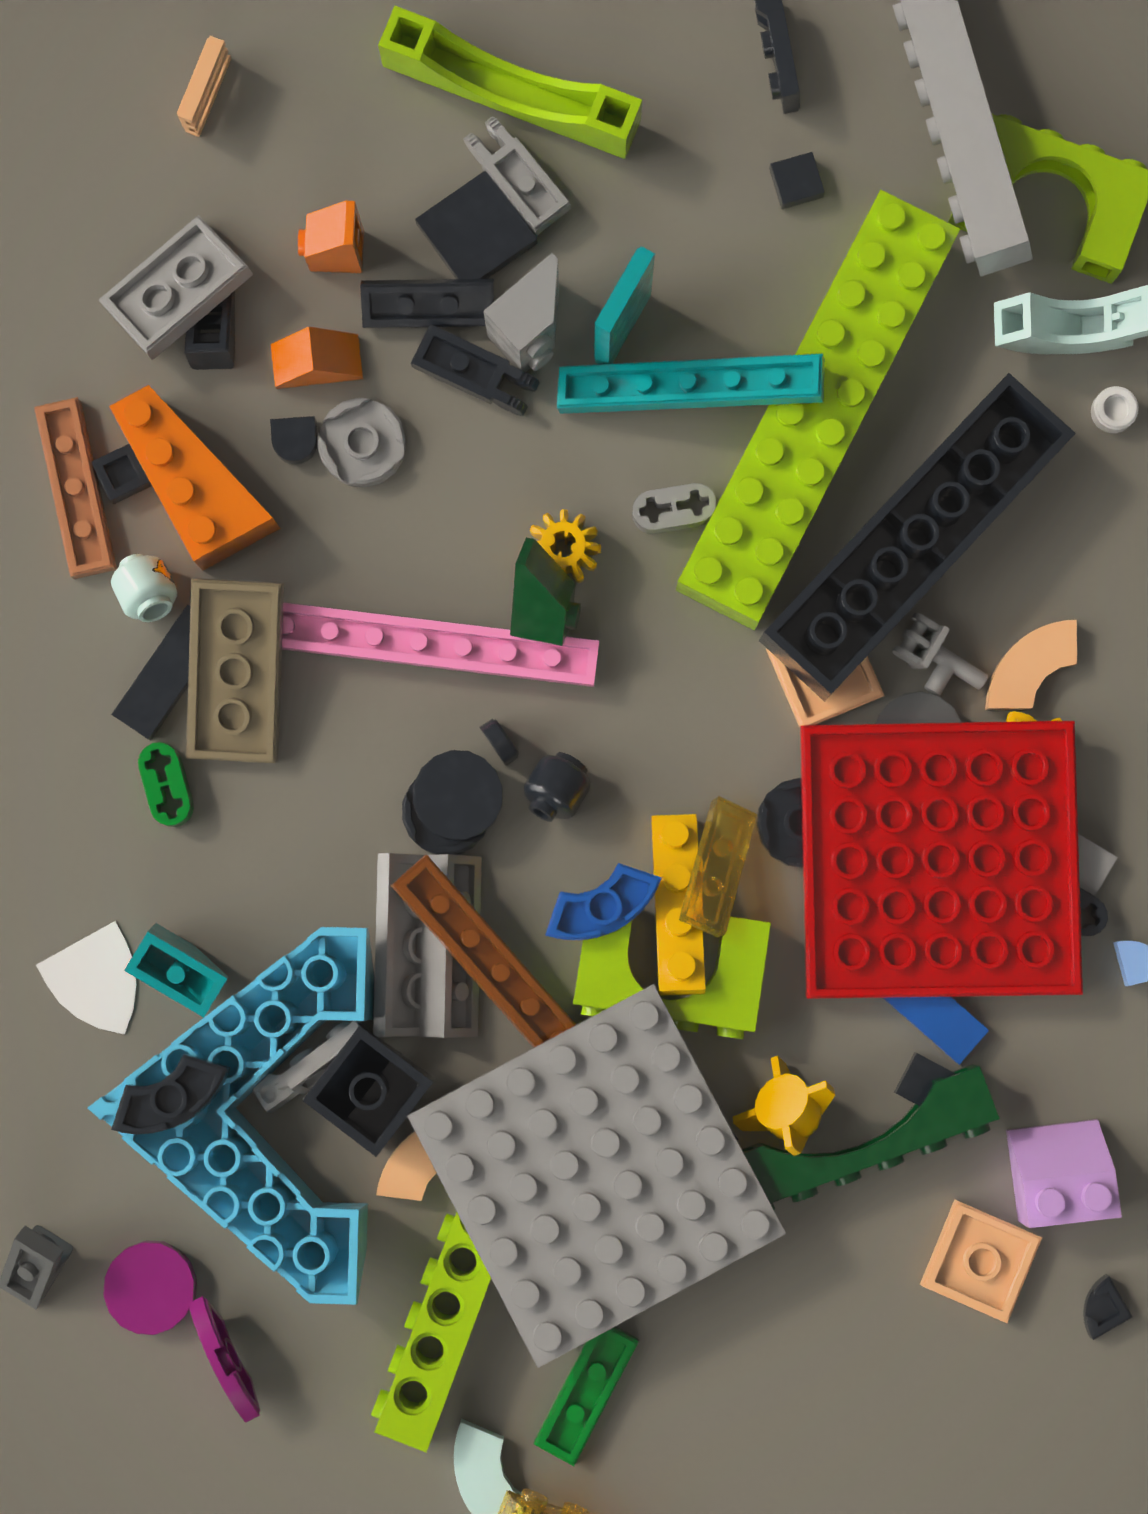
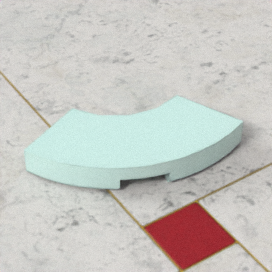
[454,1419,529,1514]

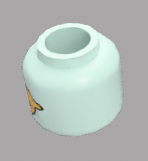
[111,554,178,622]

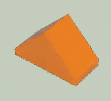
[271,327,363,389]

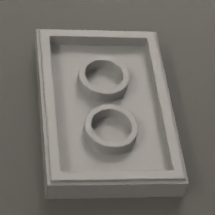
[99,215,253,360]

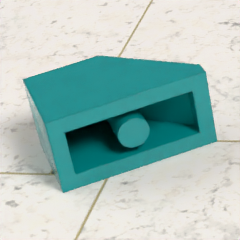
[124,923,228,1018]

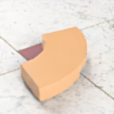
[985,620,1077,710]
[376,1131,436,1201]

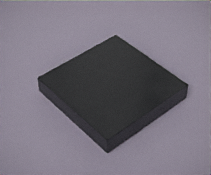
[415,171,538,279]

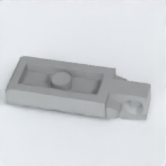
[253,1021,370,1114]

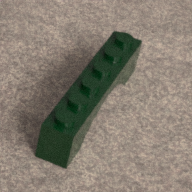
[742,1064,1000,1210]

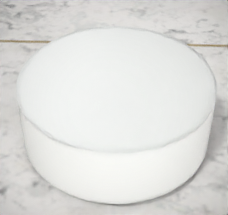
[1091,386,1139,433]

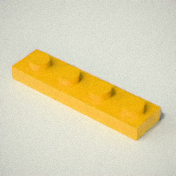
[651,814,706,996]

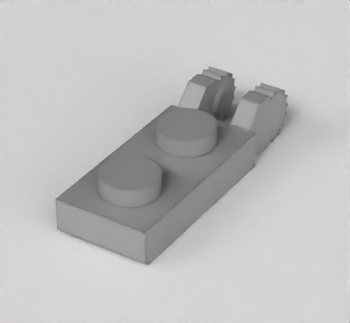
[463,116,571,236]

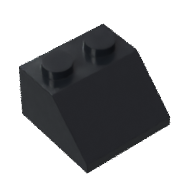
[302,1026,434,1157]

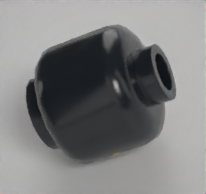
[524,752,590,822]

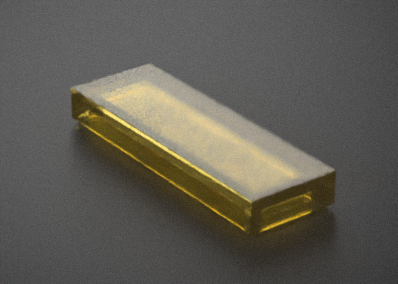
[679,796,757,938]

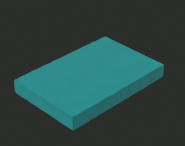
[594,246,655,365]

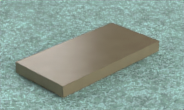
[186,578,284,763]

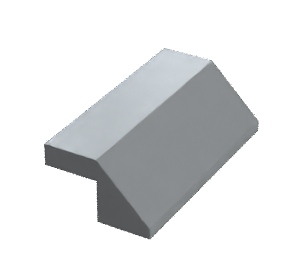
[373,853,482,1038]

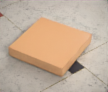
[766,649,885,727]
[920,1199,1042,1323]

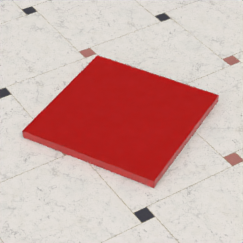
[800,721,1083,999]

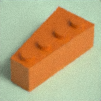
[109,385,281,571]

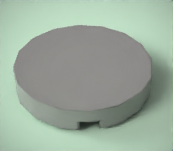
[317,398,407,488]

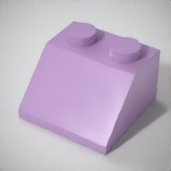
[1006,1119,1122,1228]

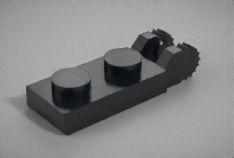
[755,0,800,114]
[411,324,540,416]

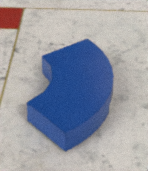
[545,863,662,940]

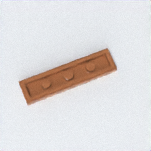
[34,397,117,579]

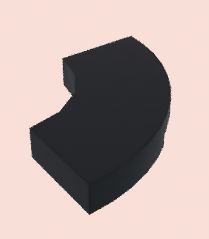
[111,1054,230,1134]

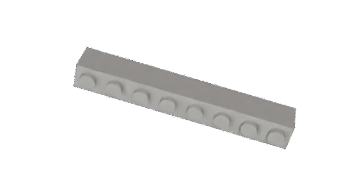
[892,0,1033,277]

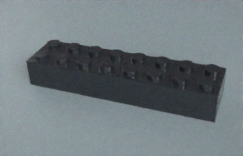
[759,373,1076,702]

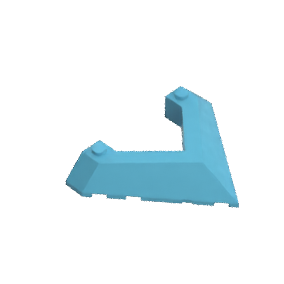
[87,927,374,1305]

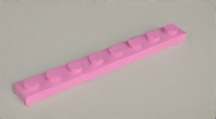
[282,603,599,687]

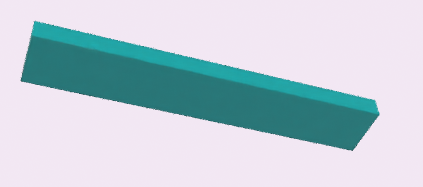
[557,354,825,414]

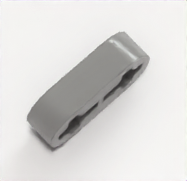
[632,483,716,534]

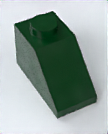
[510,537,581,646]

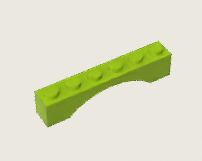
[378,6,642,159]

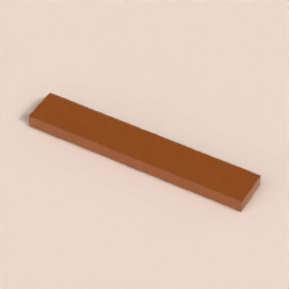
[390,855,576,1048]

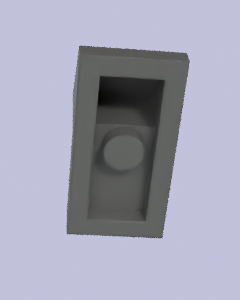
[0,1225,73,1310]

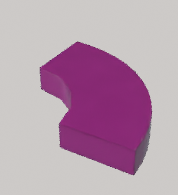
[188,1296,260,1423]

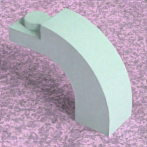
[994,285,1148,354]

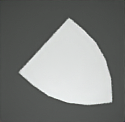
[36,921,137,1034]

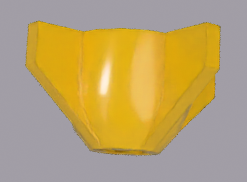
[733,1055,835,1156]

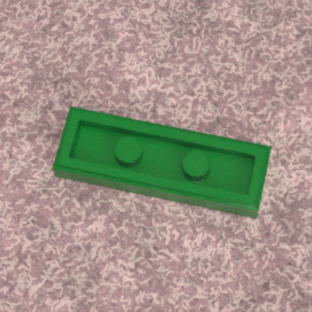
[533,1326,639,1466]

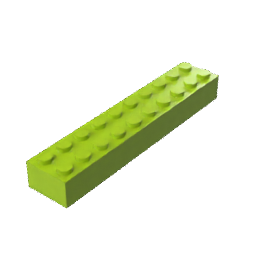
[675,189,960,631]

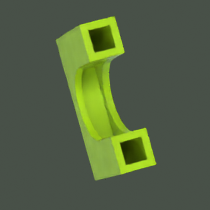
[948,114,1148,284]
[573,916,771,1039]

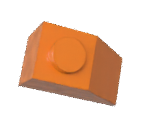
[298,200,364,273]

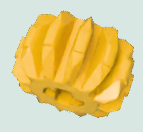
[530,509,601,583]

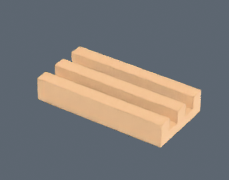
[177,36,231,137]

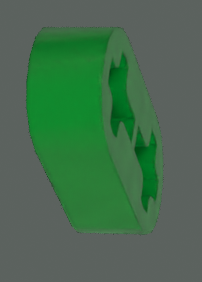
[138,742,194,827]

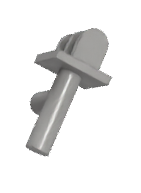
[892,613,988,696]

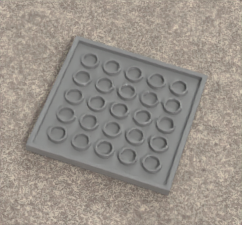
[407,984,786,1368]

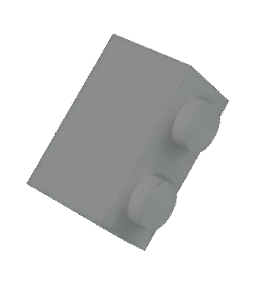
[483,253,559,373]

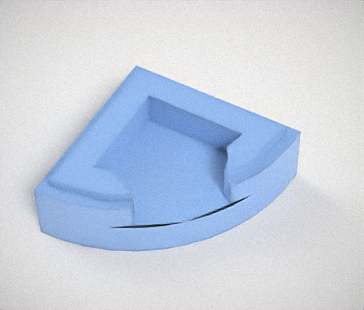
[1113,941,1148,986]

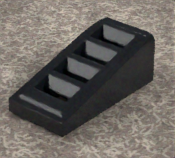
[184,291,235,370]

